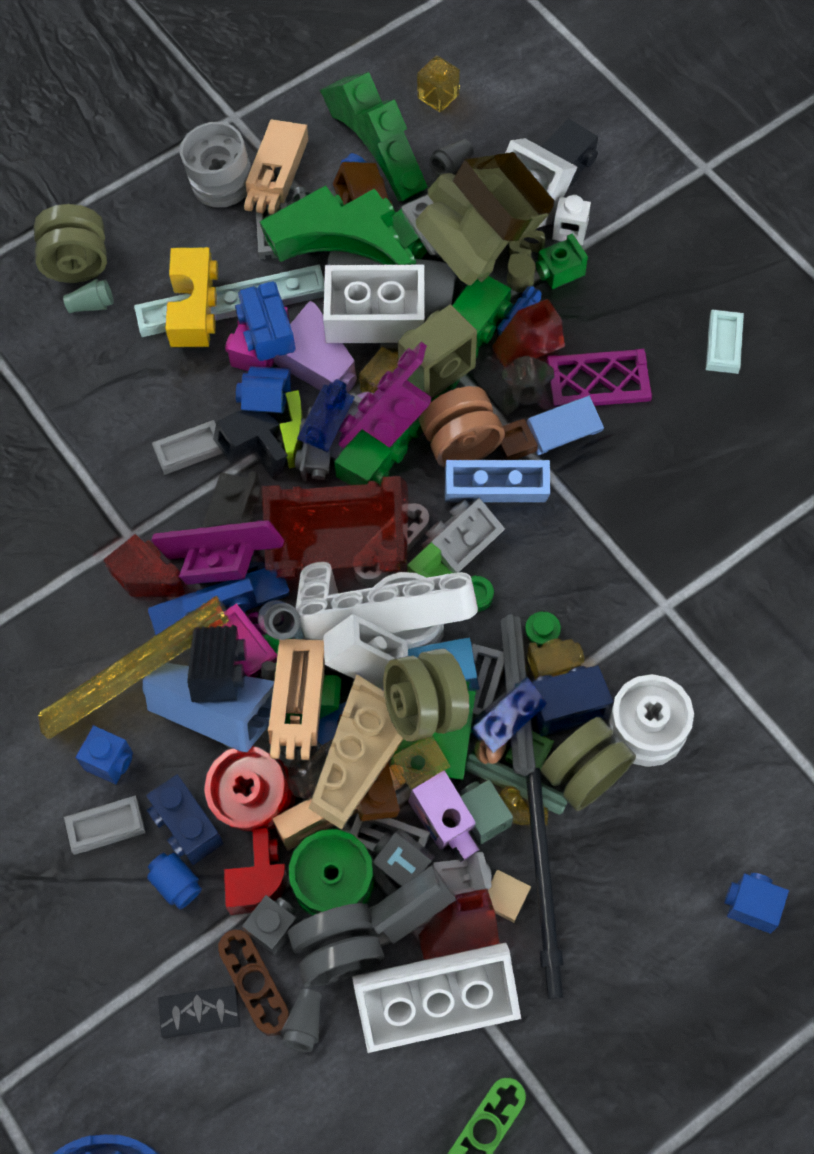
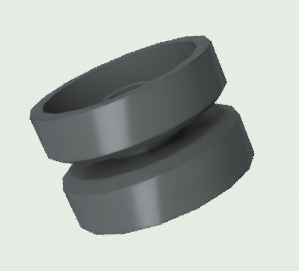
[287,903,385,988]

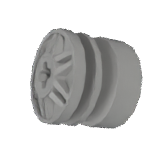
[180,122,251,207]

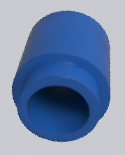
[147,852,202,910]

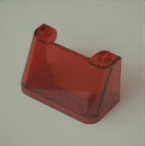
[262,476,408,579]

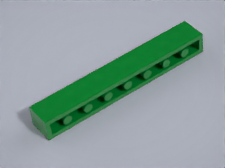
[334,276,513,497]

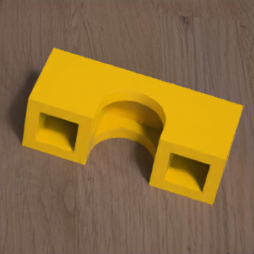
[165,247,218,347]

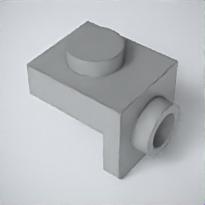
[427,852,492,902]

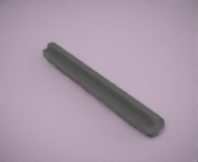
[500,614,536,776]

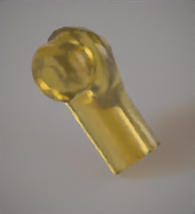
[500,786,548,826]

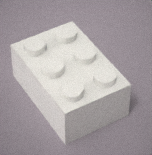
[323,265,425,343]

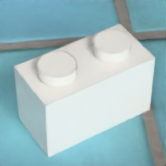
[323,614,408,689]

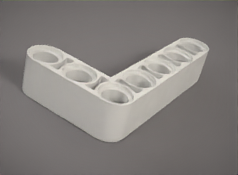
[296,562,478,640]

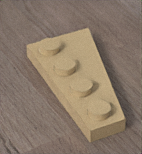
[309,675,404,829]

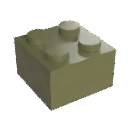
[398,304,477,399]

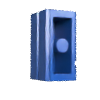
[234,281,296,361]

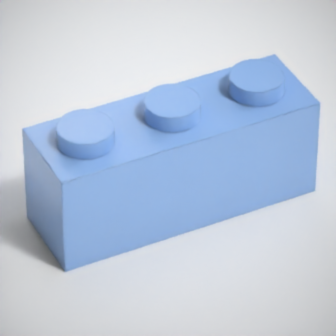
[445,460,550,502]

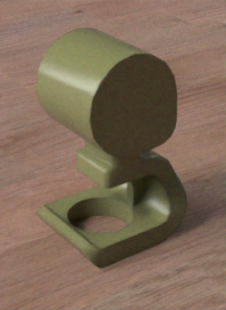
[507,230,545,292]

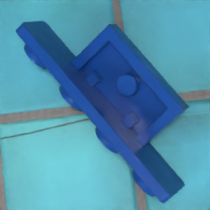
[148,564,290,640]

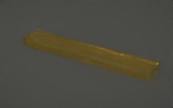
[38,596,229,739]

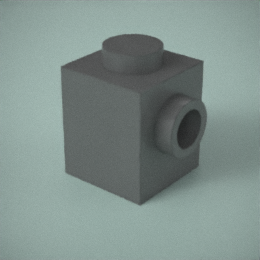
[242,895,298,958]

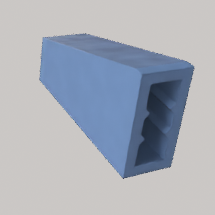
[142,661,274,752]

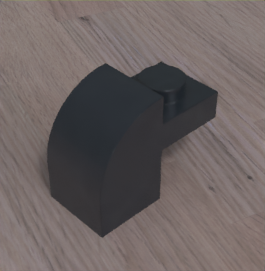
[213,410,288,478]

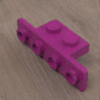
[338,341,431,448]
[151,521,284,585]

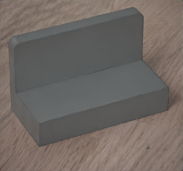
[370,865,456,944]

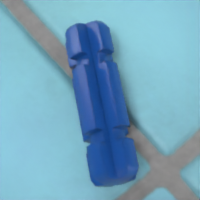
[497,286,542,341]

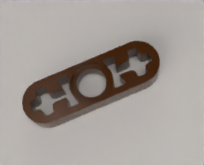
[218,929,290,1036]

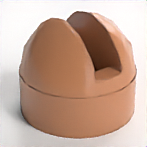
[475,732,506,764]

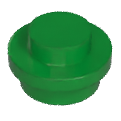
[525,611,561,646]

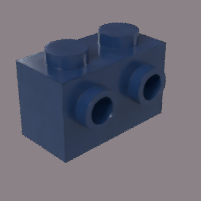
[528,665,614,737]
[146,774,224,865]

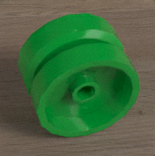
[289,829,375,917]

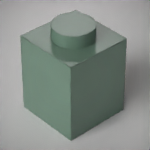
[460,780,513,845]

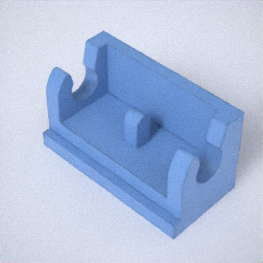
[527,395,604,455]

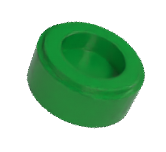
[471,576,494,612]

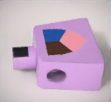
[408,770,479,862]

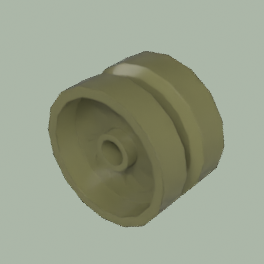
[34,204,107,283]
[383,648,469,741]
[541,717,636,811]

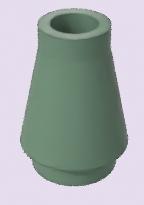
[63,279,114,314]

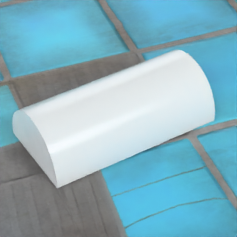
[352,942,521,1053]

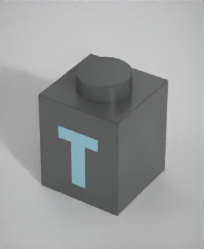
[372,829,435,886]

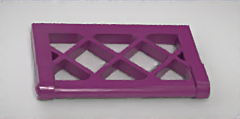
[546,348,652,409]

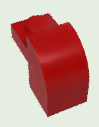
[224,828,288,915]

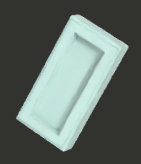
[706,310,744,374]

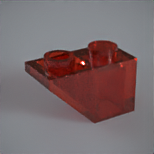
[492,299,565,370]
[103,534,185,597]
[418,889,500,960]

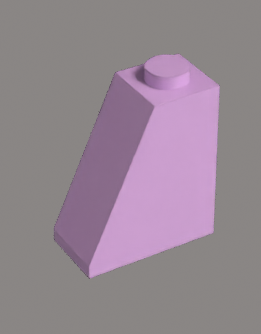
[274,301,357,401]

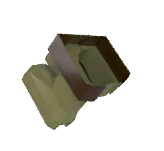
[415,152,555,286]

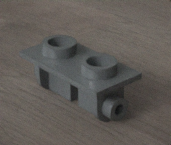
[295,407,336,482]

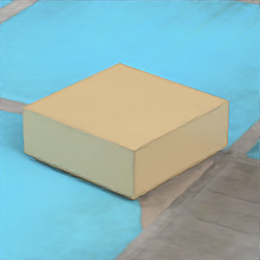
[480,870,531,923]

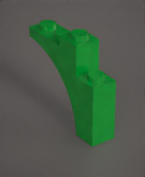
[320,72,428,201]
[259,185,416,265]

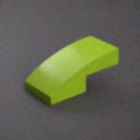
[279,390,304,468]

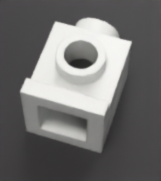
[552,195,591,245]

